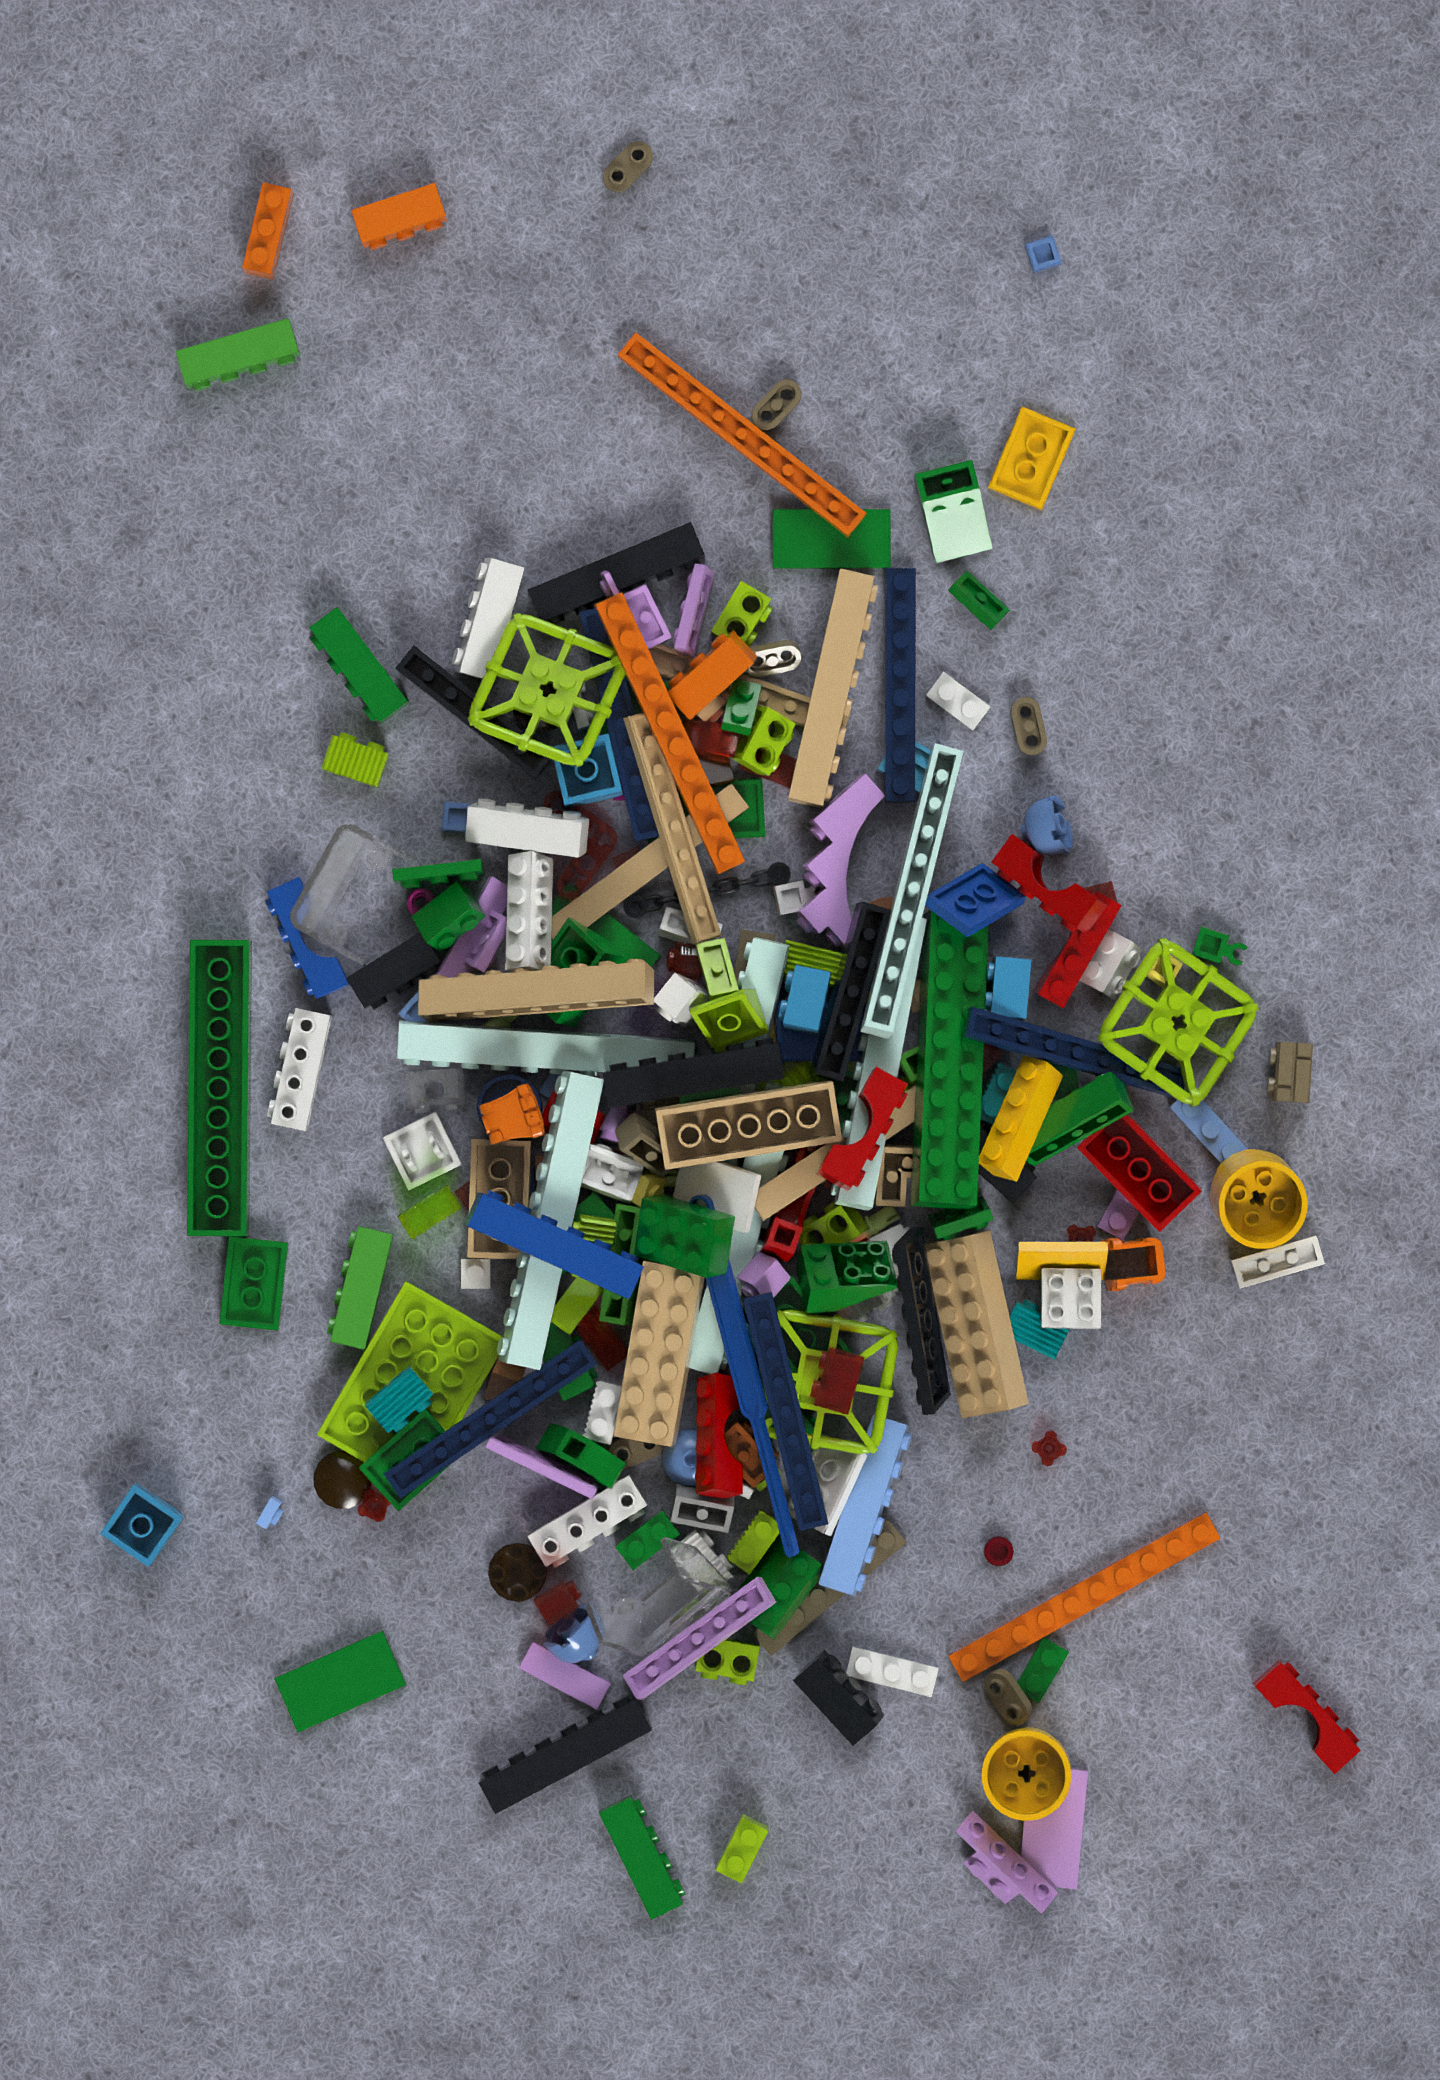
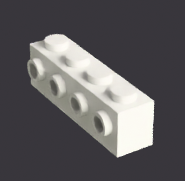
[452,558,524,680]
[465,799,589,858]
[505,851,553,972]
[267,1008,332,1131]
[527,1474,648,1568]

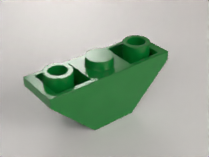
[536,1423,626,1489]

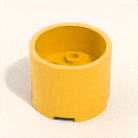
[1209,1149,1308,1249]
[981,1727,1072,1821]

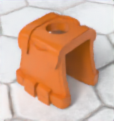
[479,1083,545,1145]
[1100,1237,1165,1291]

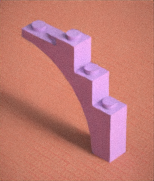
[795,773,885,950]

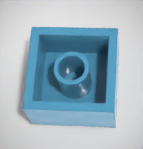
[554,734,623,809]
[985,956,1032,1020]
[779,965,831,1036]
[100,1483,185,1567]

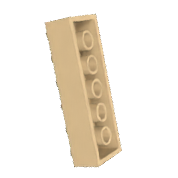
[655,1079,842,1170]
[925,1230,1029,1418]
[614,1259,705,1447]

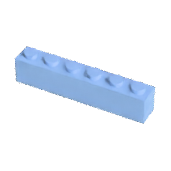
[819,1415,912,1597]

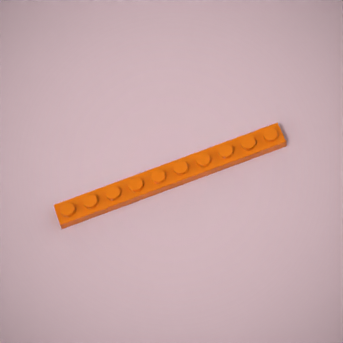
[617,332,866,537]
[594,592,745,874]
[948,1512,1221,1682]

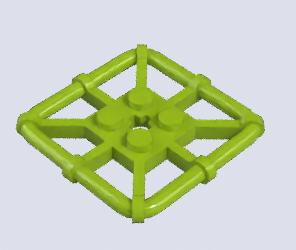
[467,612,625,767]
[1097,938,1259,1107]
[759,1309,899,1455]

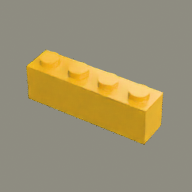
[979,1055,1063,1182]

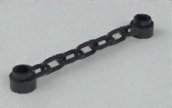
[623,862,791,919]

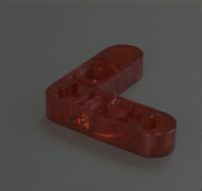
[543,791,618,900]

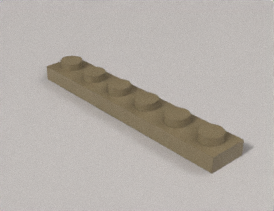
[752,1519,907,1656]

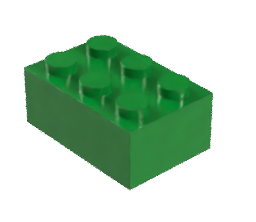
[634,1194,735,1278]

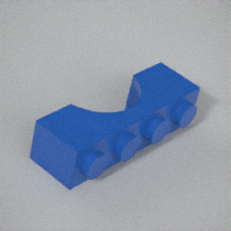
[265,877,350,1000]

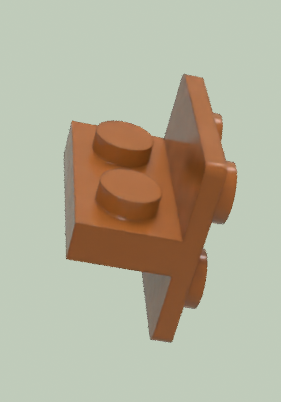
[724,1418,780,1488]

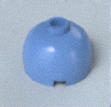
[1021,795,1073,856]
[662,1428,697,1487]
[543,1604,603,1663]

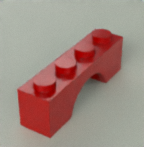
[991,834,1108,934]
[1033,888,1122,1008]
[816,1066,908,1191]
[760,1144,825,1262]
[695,1373,743,1499]
[1252,1660,1361,1774]

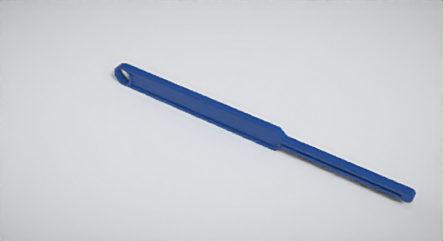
[689,1195,799,1557]

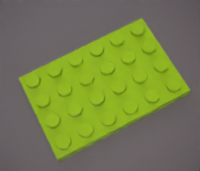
[316,1280,504,1462]

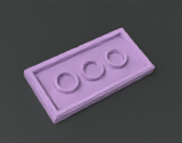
[485,1433,599,1499]
[1020,1765,1088,1889]

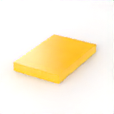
[988,406,1076,511]
[1016,1242,1108,1280]

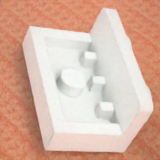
[1079,929,1142,1000]
[581,1144,644,1205]

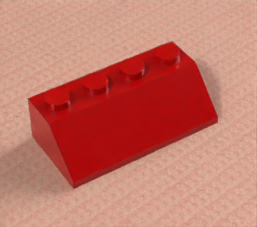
[1077,1114,1202,1232]

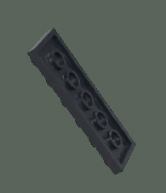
[892,1226,951,1415]

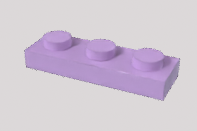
[673,564,715,657]

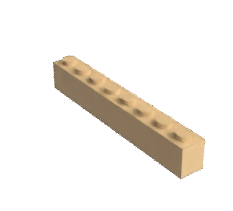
[788,569,879,809]
[418,959,654,1022]

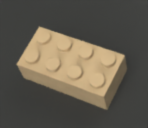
[467,1138,532,1259]

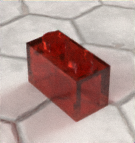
[809,1346,865,1415]
[533,1577,582,1626]

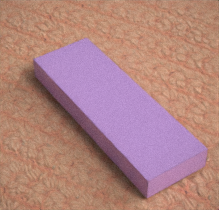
[519,1641,611,1710]

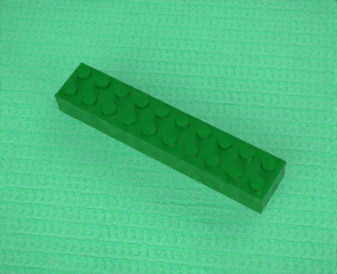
[911,909,989,1210]
[187,940,252,1236]

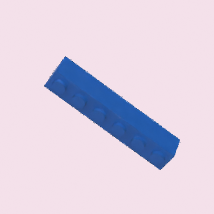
[464,1190,644,1299]

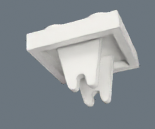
[383,1112,462,1191]
[1041,1268,1101,1329]

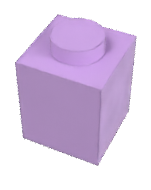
[736,1251,791,1298]

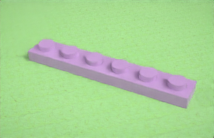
[623,1577,776,1700]

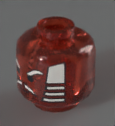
[667,942,703,981]

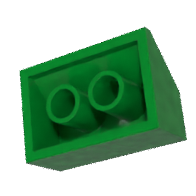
[546,917,625,1027]
[738,1534,824,1640]

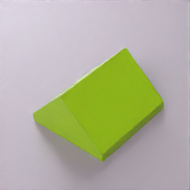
[689,989,769,1052]

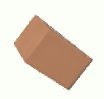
[484,1357,527,1401]

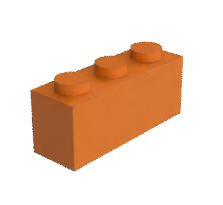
[242,182,294,280]
[351,183,447,250]
[668,630,757,720]

